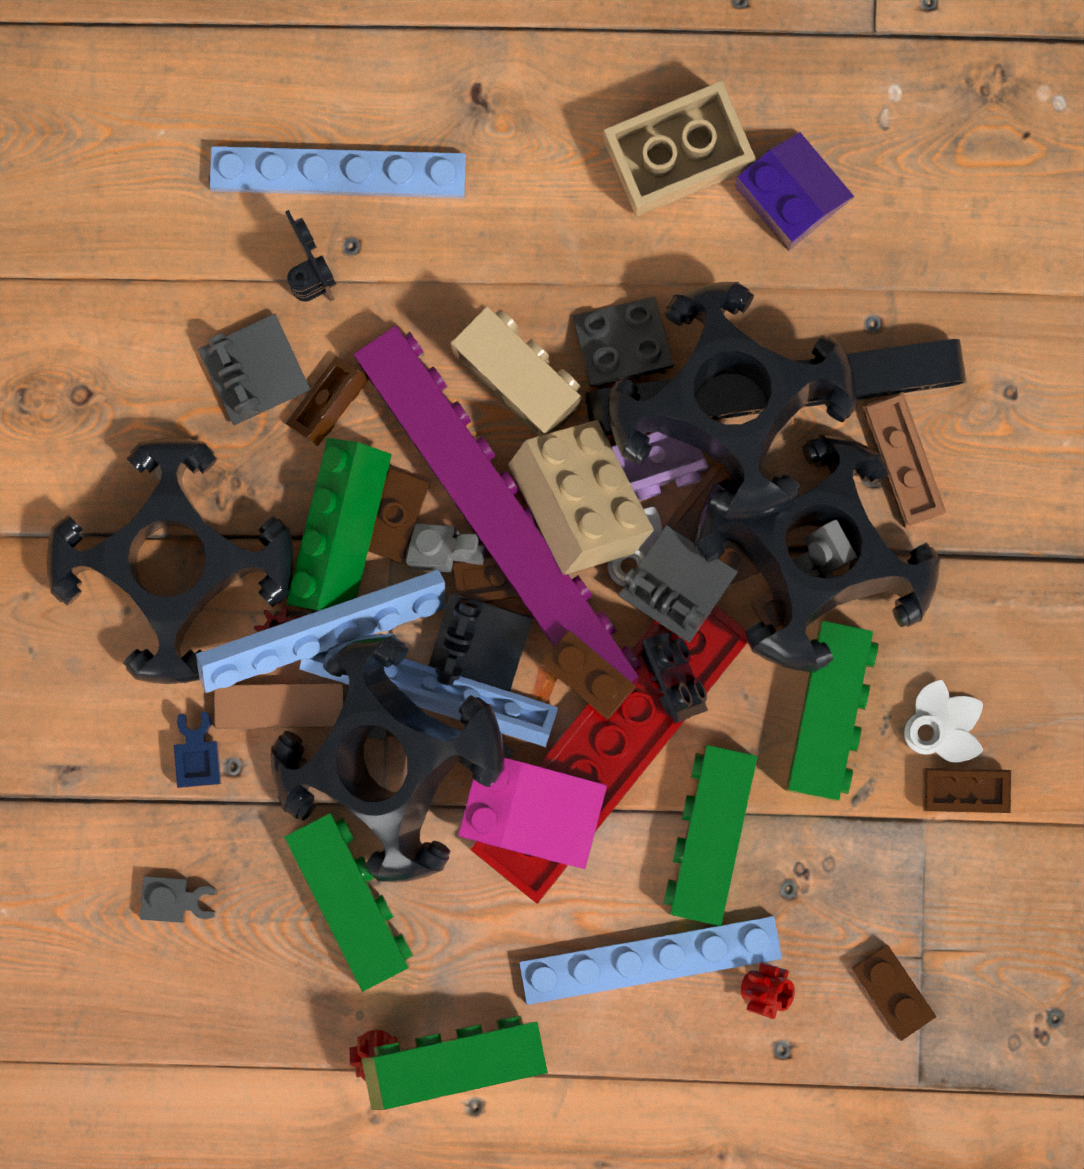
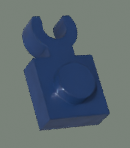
[174,712,222,788]

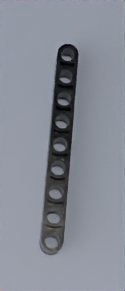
[585,339,967,435]

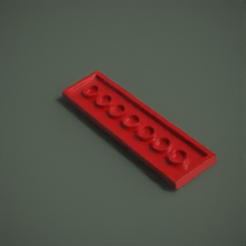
[470,605,747,904]

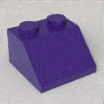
[735,132,854,251]

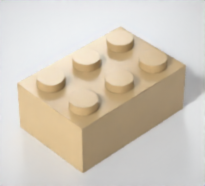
[603,81,756,217]
[451,306,581,436]
[508,420,654,575]

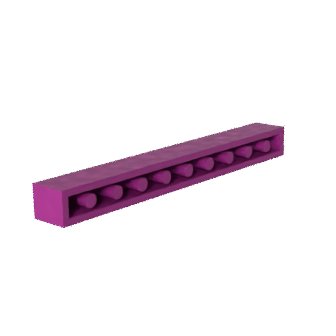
[353,326,641,685]

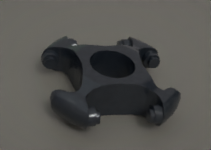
[608,282,857,520]
[694,434,940,673]
[47,438,294,684]
[271,634,505,883]

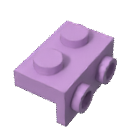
[612,432,708,501]

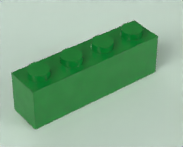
[286,438,392,613]
[786,621,879,801]
[663,745,758,926]
[284,813,414,992]
[361,1015,548,1110]

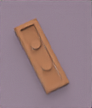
[862,392,946,527]
[214,683,344,729]

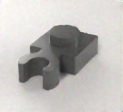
[140,876,217,923]

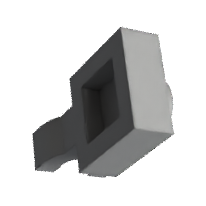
[792,519,857,576]
[406,524,486,572]

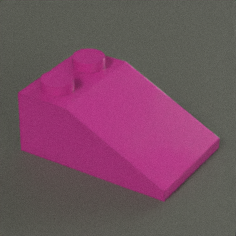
[458,758,607,869]

